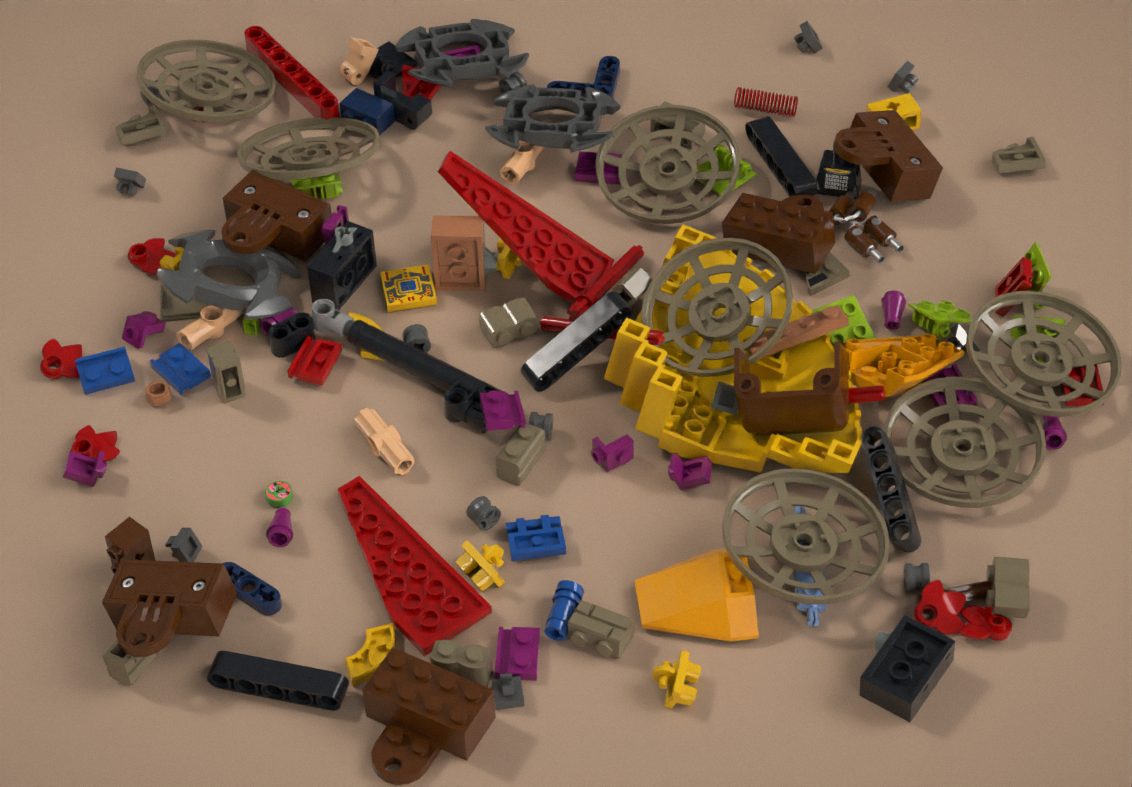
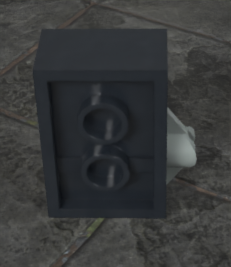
[307,221,377,310]
[859,615,955,722]

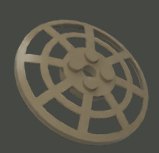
[137,40,276,122]
[596,105,740,224]
[237,117,380,179]
[641,238,793,377]
[966,291,1122,417]
[884,377,1046,508]
[722,468,890,605]

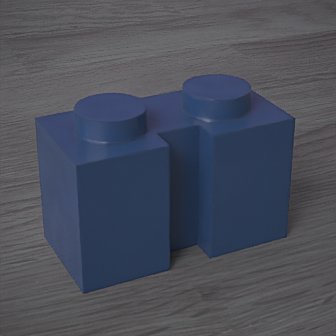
[339,88,395,136]

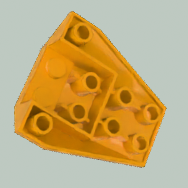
[841,334,965,398]
[634,548,759,642]

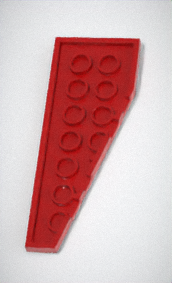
[438,151,614,304]
[338,476,492,657]

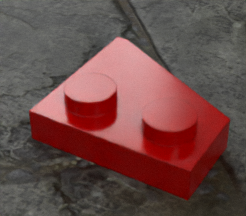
[402,65,441,100]

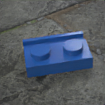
[150,343,211,395]
[75,346,135,395]

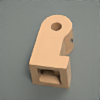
[340,37,379,85]

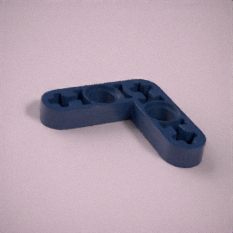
[547,56,620,98]
[223,562,282,615]

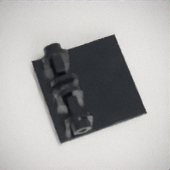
[369,41,418,79]

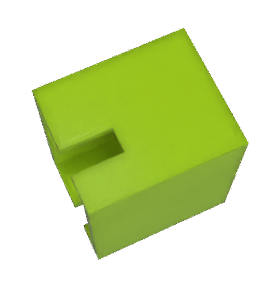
[243,317,260,336]

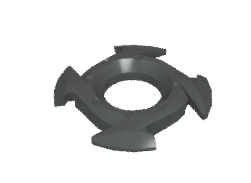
[395,19,529,87]
[485,84,620,153]
[157,230,301,319]

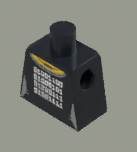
[816,148,862,199]

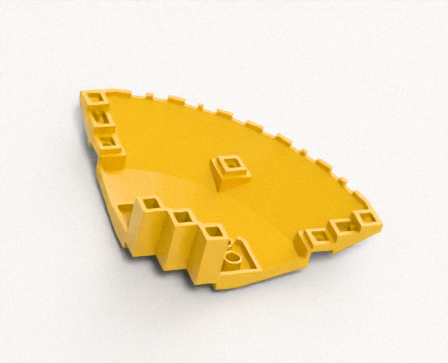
[604,224,862,473]

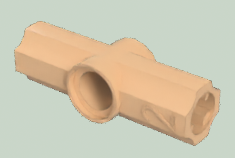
[500,141,544,185]
[177,305,248,350]
[354,408,415,475]

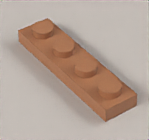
[743,305,849,358]

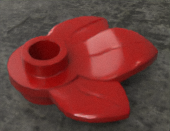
[128,238,176,274]
[40,338,82,379]
[70,425,120,462]
[913,580,966,635]
[959,605,1012,641]

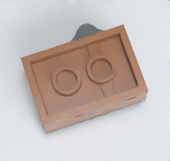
[431,215,498,291]

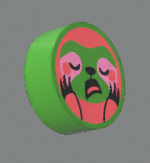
[265,481,293,507]

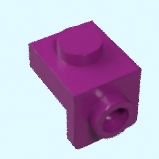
[122,311,166,349]
[591,434,634,472]
[62,451,107,487]
[668,453,712,490]

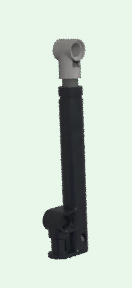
[312,299,508,433]

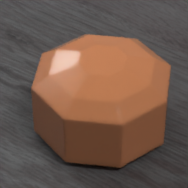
[145,380,171,406]

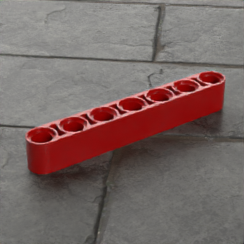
[244,26,340,120]

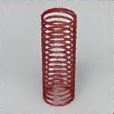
[734,86,798,117]

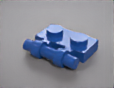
[505,515,566,561]

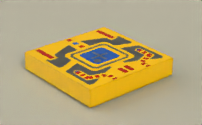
[380,264,437,312]

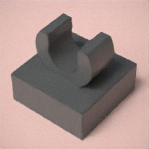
[794,21,823,53]
[887,61,919,93]
[114,167,146,196]
[946,323,980,353]
[711,381,738,415]
[165,528,203,562]
[492,673,524,710]

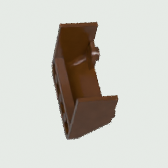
[734,341,849,436]

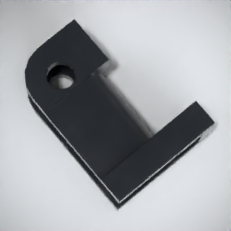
[373,70,432,130]

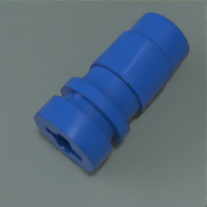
[544,580,584,641]

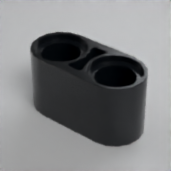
[268,312,315,357]

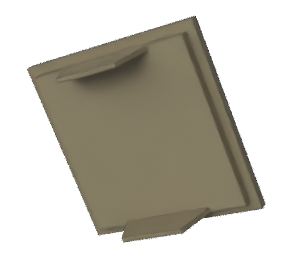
[160,285,210,321]

